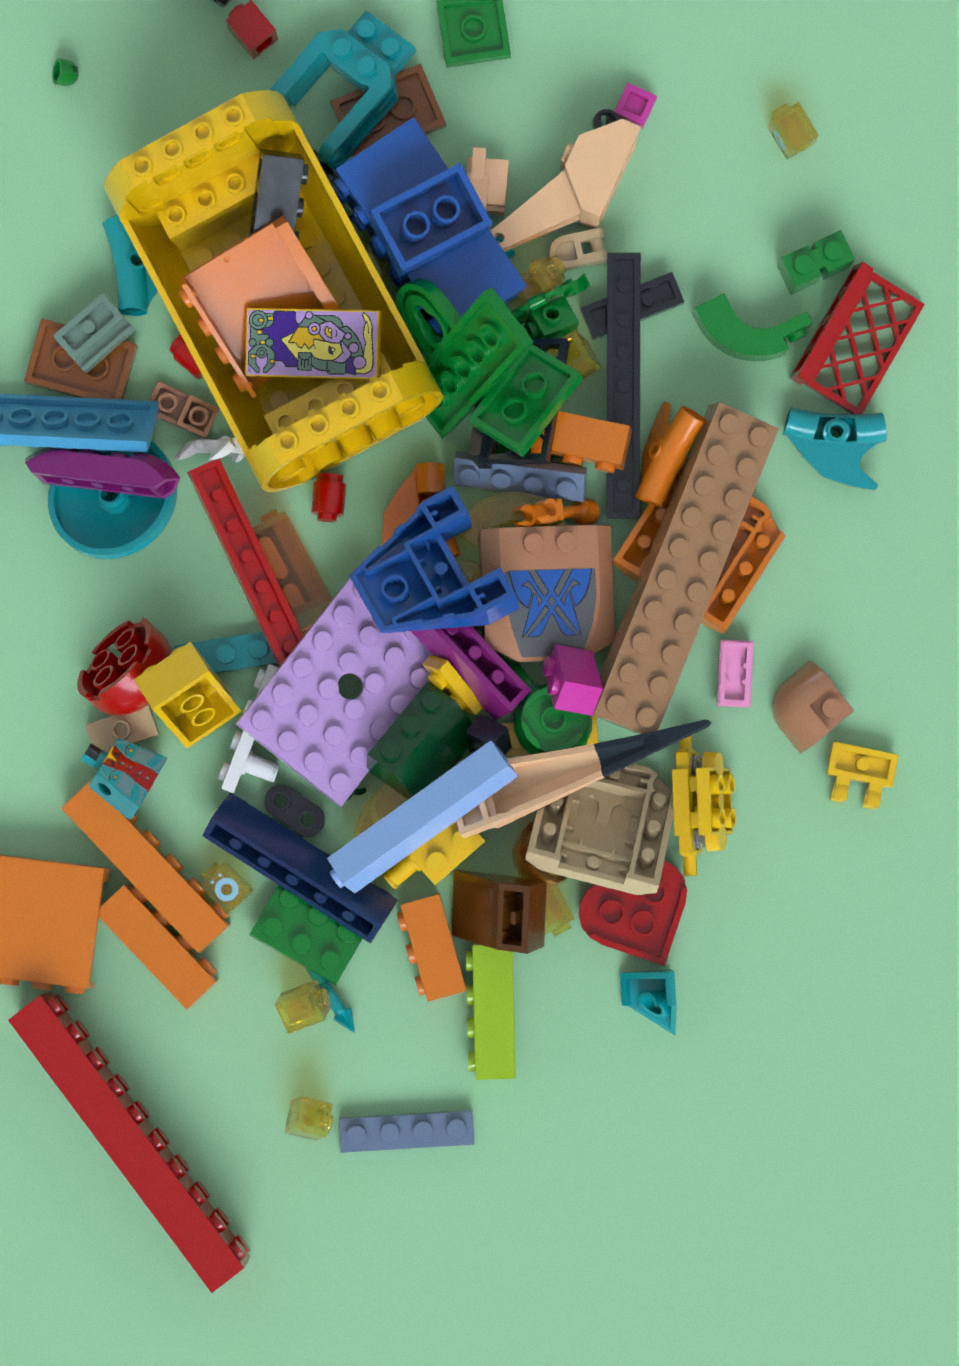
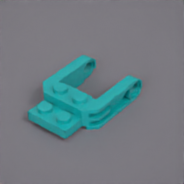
[270,10,417,169]

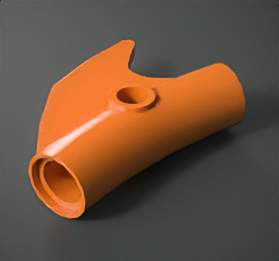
[635,401,707,507]
[382,462,461,558]

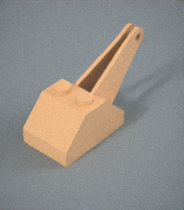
[490,119,641,252]

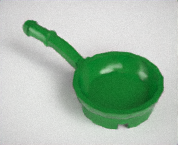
[496,652,592,755]

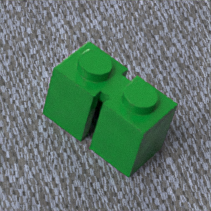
[777,230,855,295]

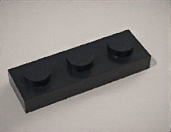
[580,272,684,340]

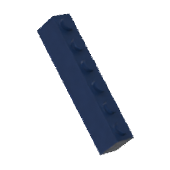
[202,792,399,944]

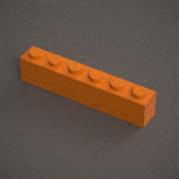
[61,781,231,953]

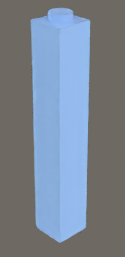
[327,740,518,893]

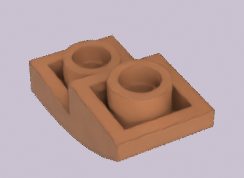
[149,381,220,438]

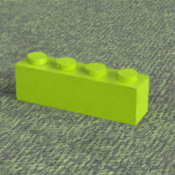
[466,943,516,1080]

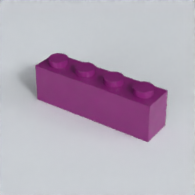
[411,626,531,721]

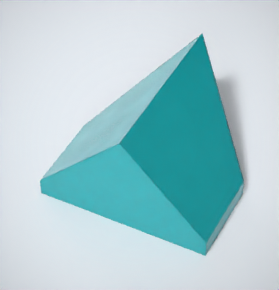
[620,969,677,1035]

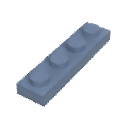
[454,451,587,502]
[339,1110,474,1153]

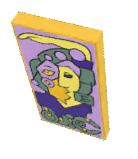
[245,308,382,380]

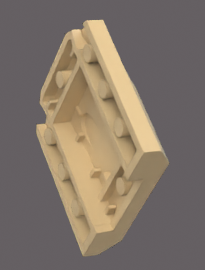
[525,764,674,895]

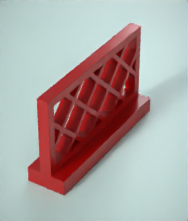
[789,262,925,414]

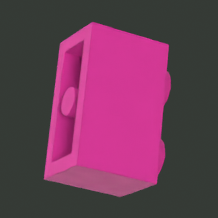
[542,644,603,716]

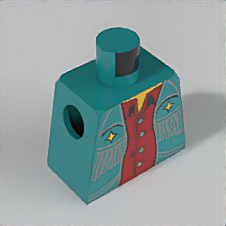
[81,739,168,820]

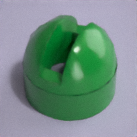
[52,58,78,86]

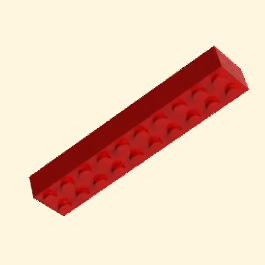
[8,991,250,1293]

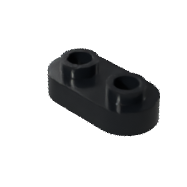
[264,784,325,836]

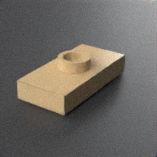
[85,705,160,753]

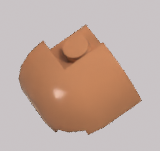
[772,661,854,753]

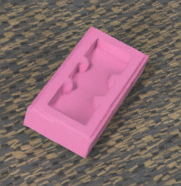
[716,640,754,708]

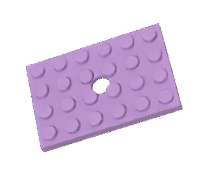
[235,577,433,807]

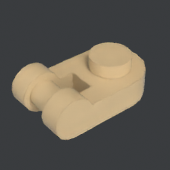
[549,228,609,270]

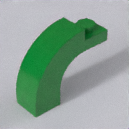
[692,293,813,361]

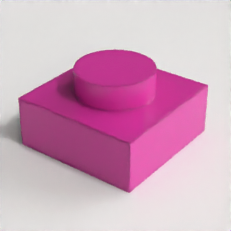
[614,83,657,129]

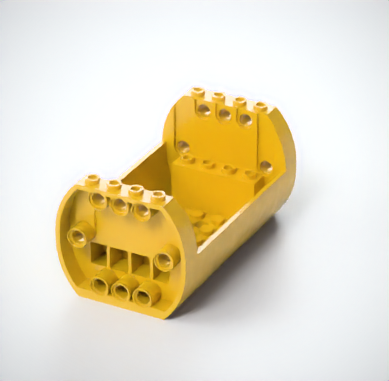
[104,90,444,492]

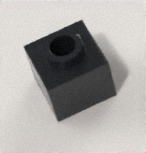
[465,714,512,755]

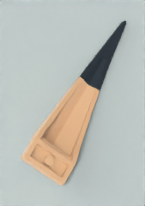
[456,719,712,838]

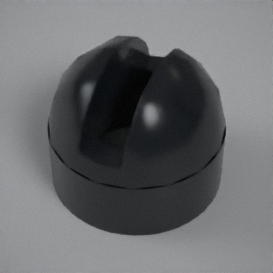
[592,109,619,130]

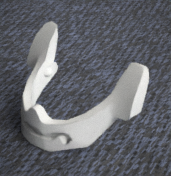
[174,435,245,463]

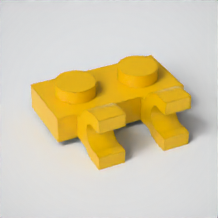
[826,741,899,810]

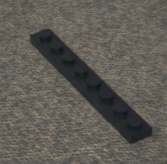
[606,253,641,519]

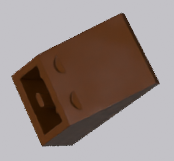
[452,869,547,954]

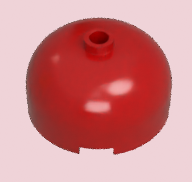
[77,618,172,716]

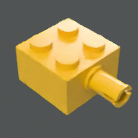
[382,821,485,890]

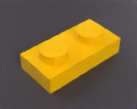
[422,655,482,715]

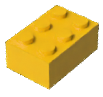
[134,641,242,749]

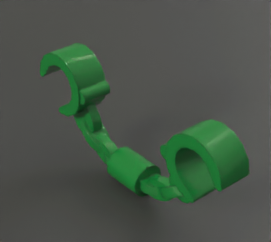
[510,273,591,325]

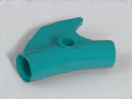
[102,215,158,316]
[783,407,887,490]

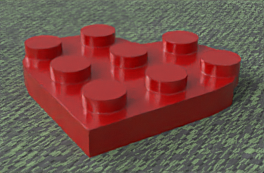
[578,861,687,966]

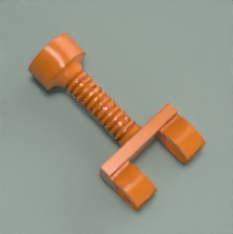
[512,498,600,527]

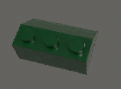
[367,682,473,799]

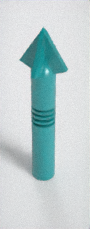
[305,968,355,1033]

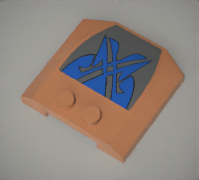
[478,525,616,662]

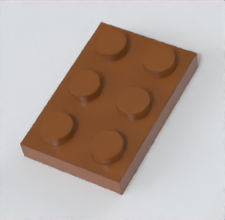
[330,64,446,157]
[24,318,138,400]

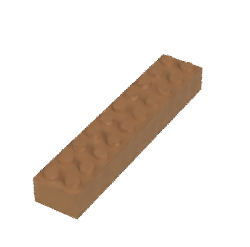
[593,402,779,735]

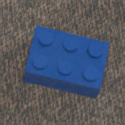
[368,163,493,277]

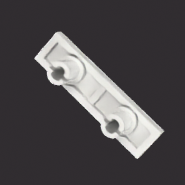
[218,664,280,793]

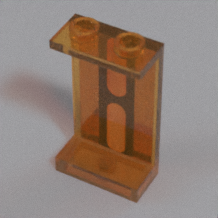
[253,509,332,636]

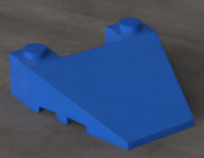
[349,485,520,634]

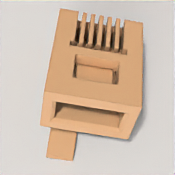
[466,147,509,216]

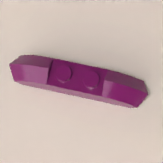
[25,447,180,499]

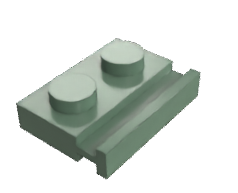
[53,293,136,373]

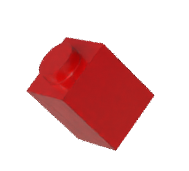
[226,0,278,60]

